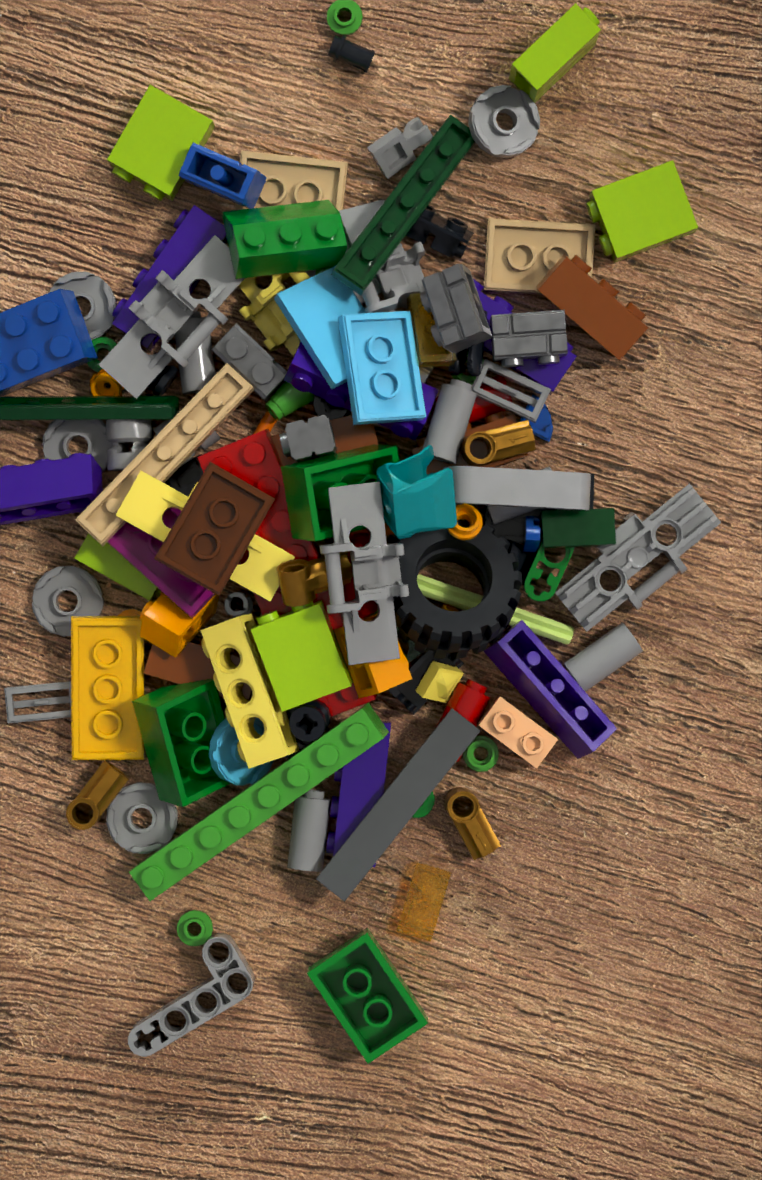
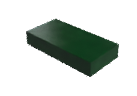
[541,508,616,549]

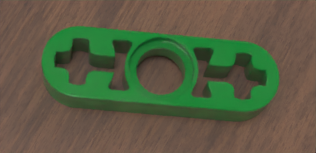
[524,509,575,602]

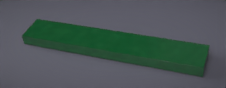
[331,115,476,296]
[0,396,179,420]

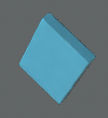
[274,265,365,389]
[338,311,426,425]

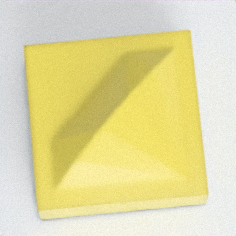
[415,661,464,703]

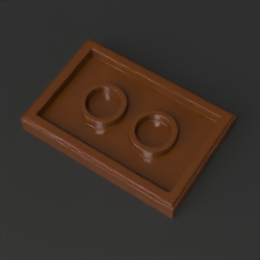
[154,462,275,596]

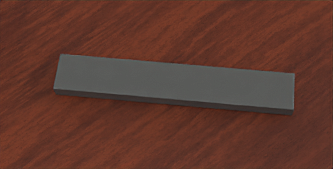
[316,708,480,902]

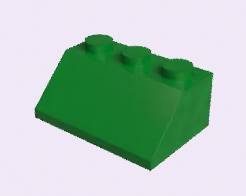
[222,200,347,279]
[132,679,230,807]

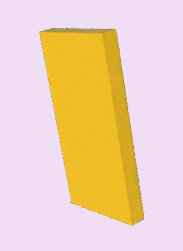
[71,616,144,760]

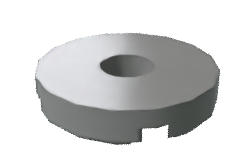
[468,85,540,158]
[49,271,117,341]
[42,419,112,473]
[32,566,104,637]
[106,782,178,854]

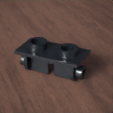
[406,205,474,259]

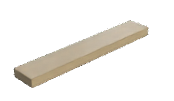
[75,363,254,547]

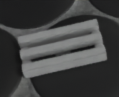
[471,359,551,423]
[4,681,71,724]

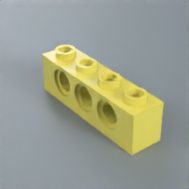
[200,613,300,769]

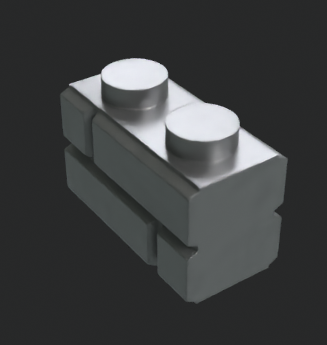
[420,264,492,353]
[490,310,568,367]
[212,323,287,402]
[279,415,337,462]

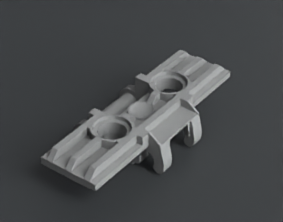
[339,200,445,362]
[99,235,245,399]
[320,481,409,665]
[555,483,721,632]

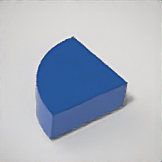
[519,394,553,443]
[523,516,541,553]

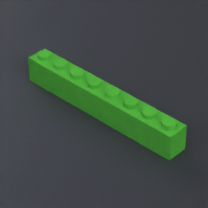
[129,703,389,901]

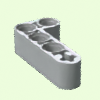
[443,466,591,511]
[128,933,255,1057]

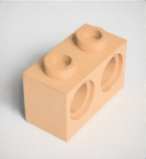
[478,695,558,769]

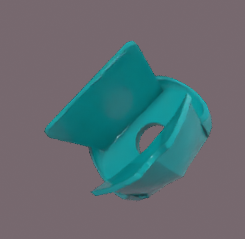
[377,445,457,540]

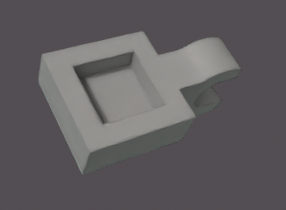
[367,117,433,179]

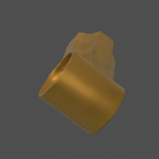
[461,420,536,466]
[277,552,353,607]
[66,760,130,830]
[444,787,501,860]

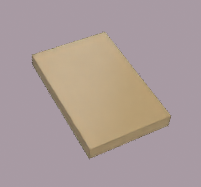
[235,150,348,211]
[483,218,595,295]

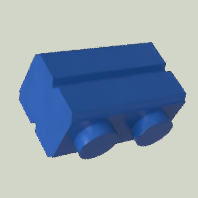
[179,142,267,209]

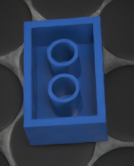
[0,289,98,396]

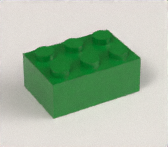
[281,444,399,541]
[307,927,428,1064]

